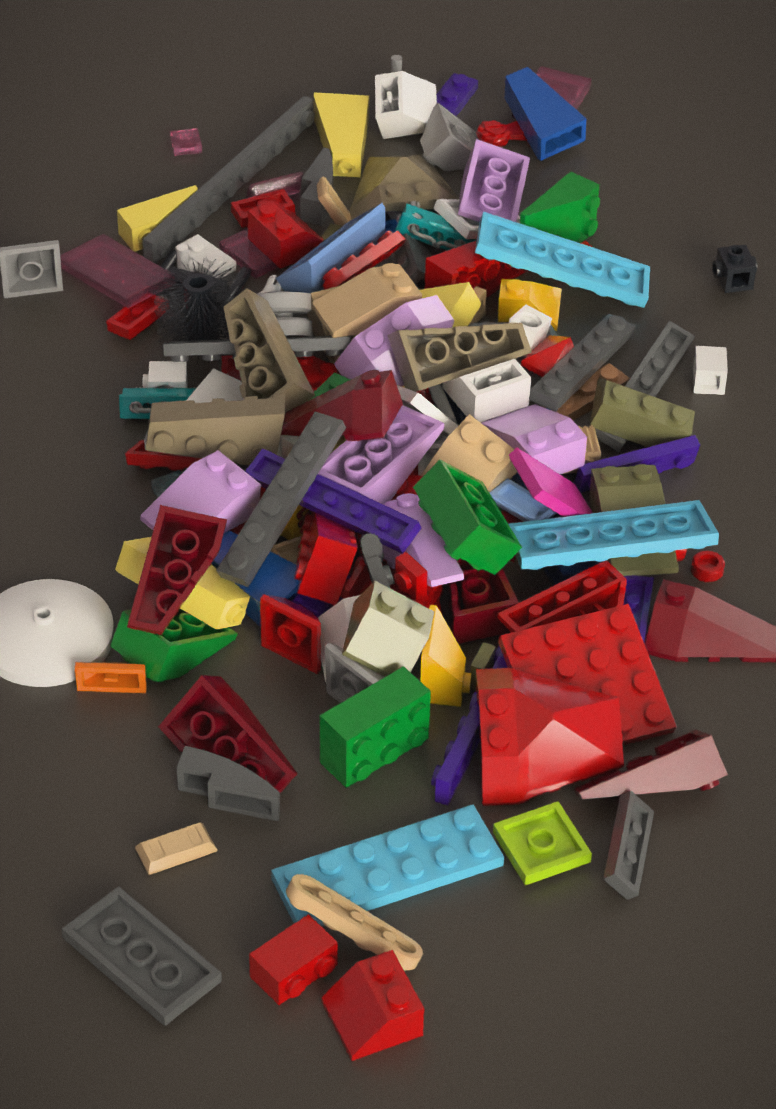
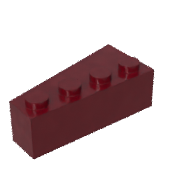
[446,558,519,644]

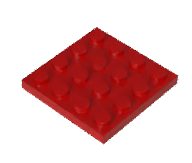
[498,604,677,745]

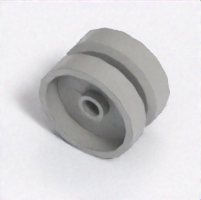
[258,291,313,337]

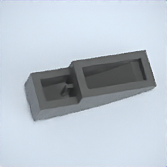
[300,147,333,226]
[177,746,280,821]

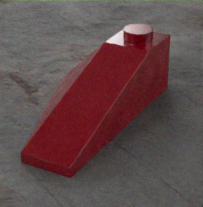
[127,505,227,635]
[645,579,776,662]

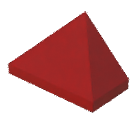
[520,335,574,377]

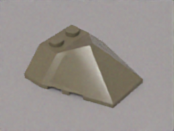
[350,154,460,220]

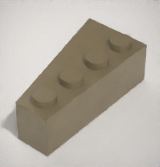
[223,288,315,412]
[387,323,532,392]
[145,394,285,465]

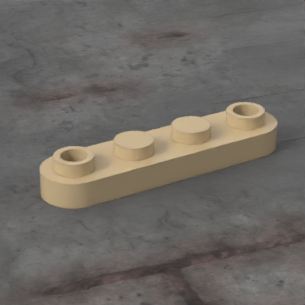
[286,874,423,971]

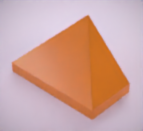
[75,662,147,693]

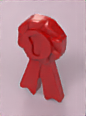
[476,120,527,147]

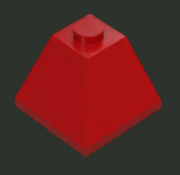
[260,594,321,674]

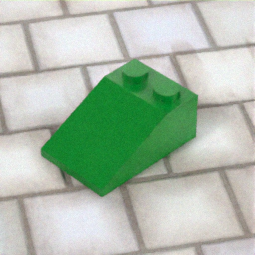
[520,171,600,243]
[110,609,238,682]

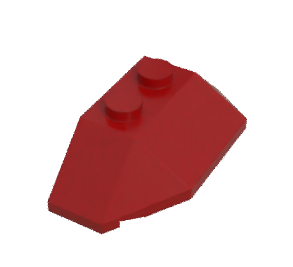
[497,560,627,633]

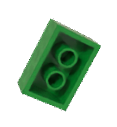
[413,459,522,575]
[320,666,431,788]

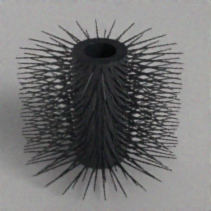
[153,257,245,364]

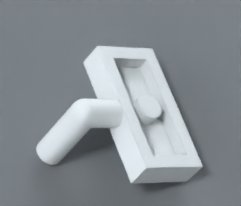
[175,234,236,278]

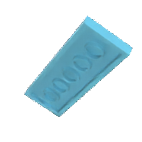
[475,212,650,308]
[509,500,719,570]
[271,804,504,926]

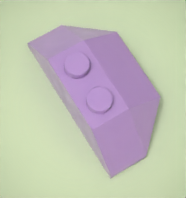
[334,295,454,386]

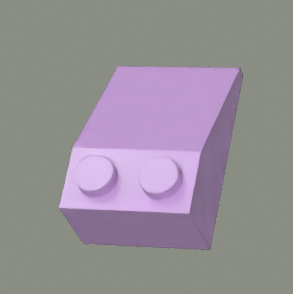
[482,404,587,474]
[140,450,261,533]

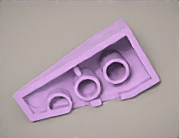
[359,493,464,587]

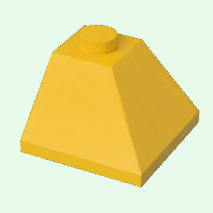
[498,279,562,331]
[420,605,472,707]

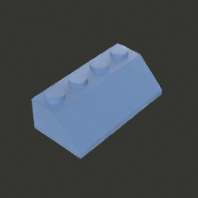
[276,203,385,293]

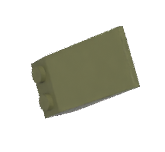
[589,464,679,576]

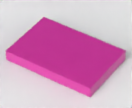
[509,447,593,517]

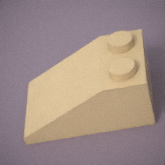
[312,263,422,338]
[420,414,517,492]

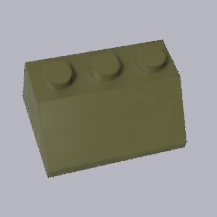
[589,378,695,447]

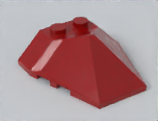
[476,668,624,806]

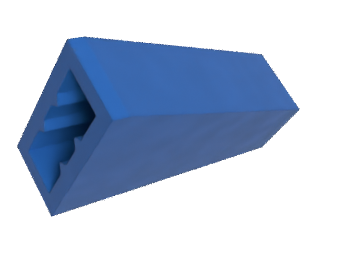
[505,67,587,161]
[211,530,299,627]

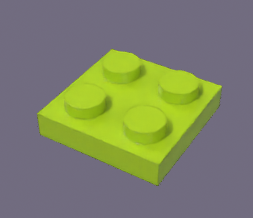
[493,801,592,886]

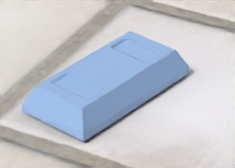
[489,478,557,522]

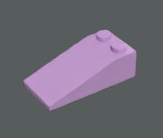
[458,139,530,222]
[318,405,445,505]

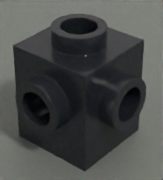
[712,245,757,293]

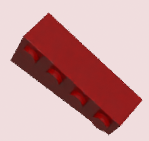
[424,240,528,298]
[294,511,358,605]

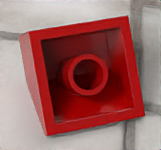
[248,201,324,269]
[322,950,424,1061]

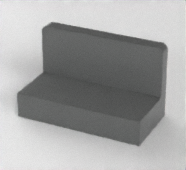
[387,233,431,284]

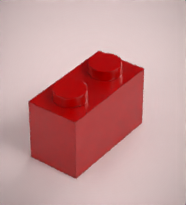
[249,914,338,1005]

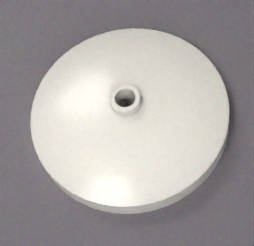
[0,579,114,687]

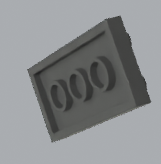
[62,886,222,1026]

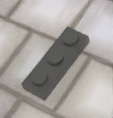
[603,791,654,900]

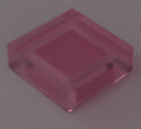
[170,128,202,156]

